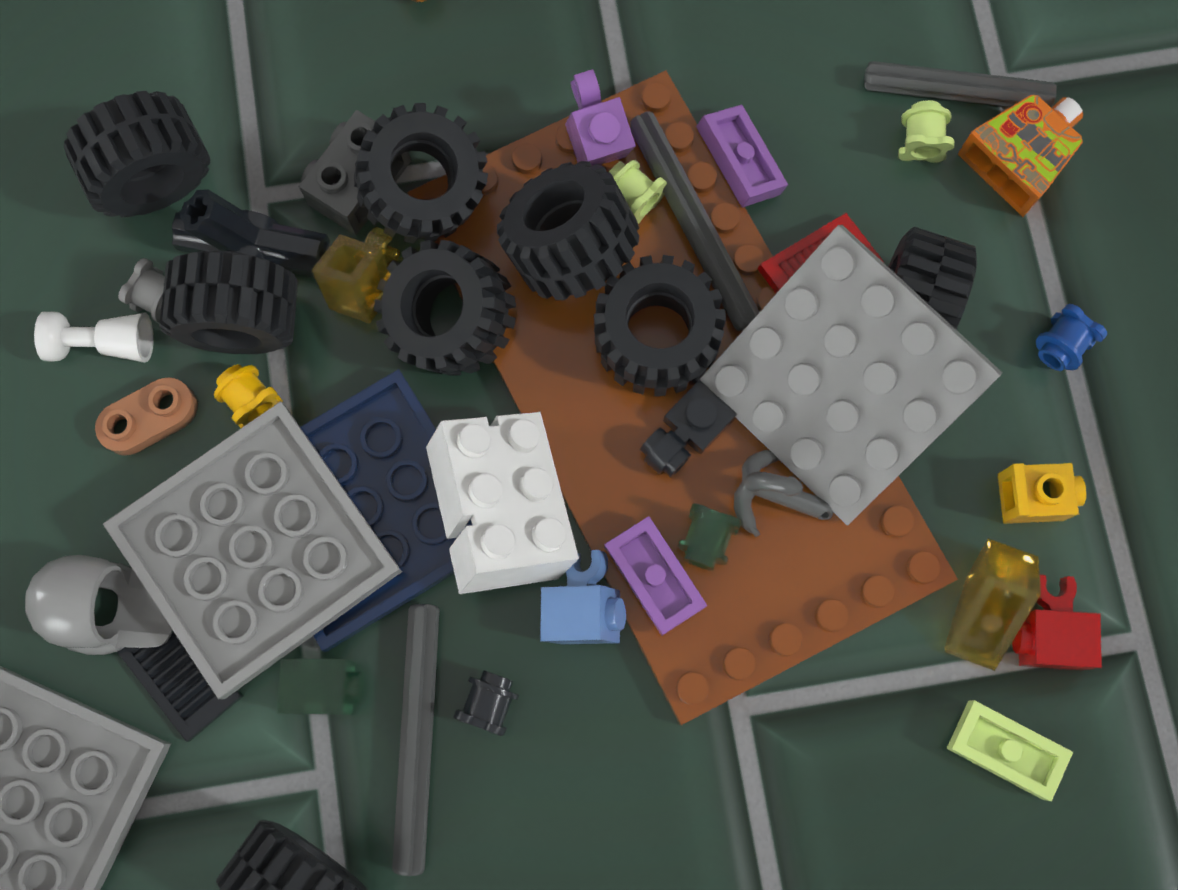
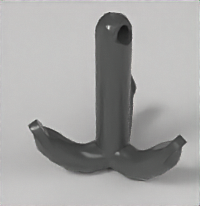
[733,450,834,537]

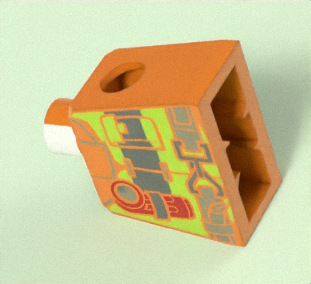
[958,95,1083,217]

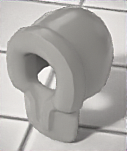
[25,555,173,655]

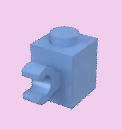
[540,550,626,644]

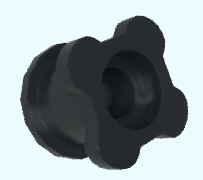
[453,670,519,736]

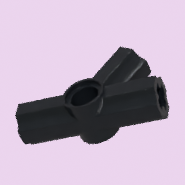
[172,189,330,279]

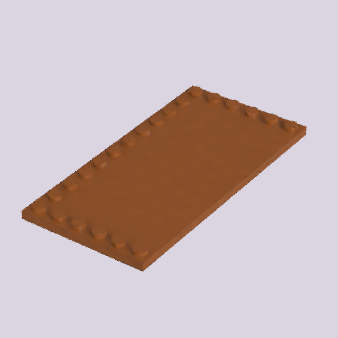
[407,70,958,725]

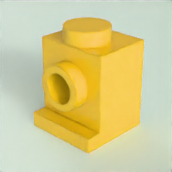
[997,463,1086,524]

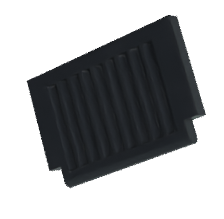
[117,631,243,742]

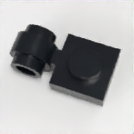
[640,380,737,478]

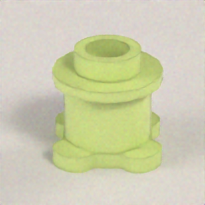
[898,100,954,163]
[609,160,667,224]

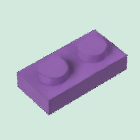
[696,105,788,207]
[604,516,708,636]

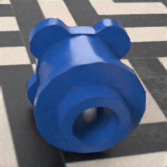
[1035,304,1107,371]

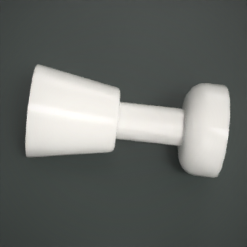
[34,311,154,363]

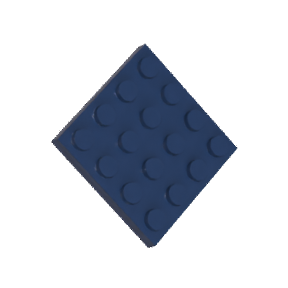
[301,369,472,652]

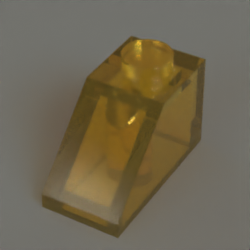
[945,538,1041,671]

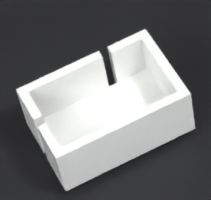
[426,412,579,594]

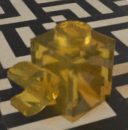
[312,227,400,324]

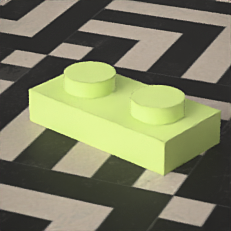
[946,700,1073,802]

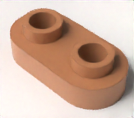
[95,378,198,455]

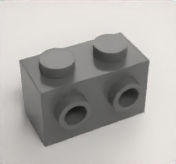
[298,110,411,236]

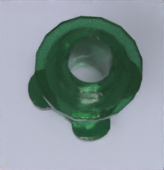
[677,503,742,571]

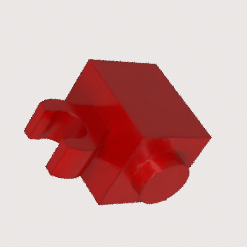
[1012,574,1102,670]

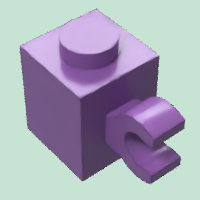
[565,69,636,166]

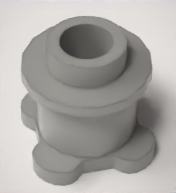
[118,258,165,323]

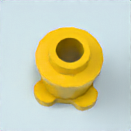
[214,364,283,428]

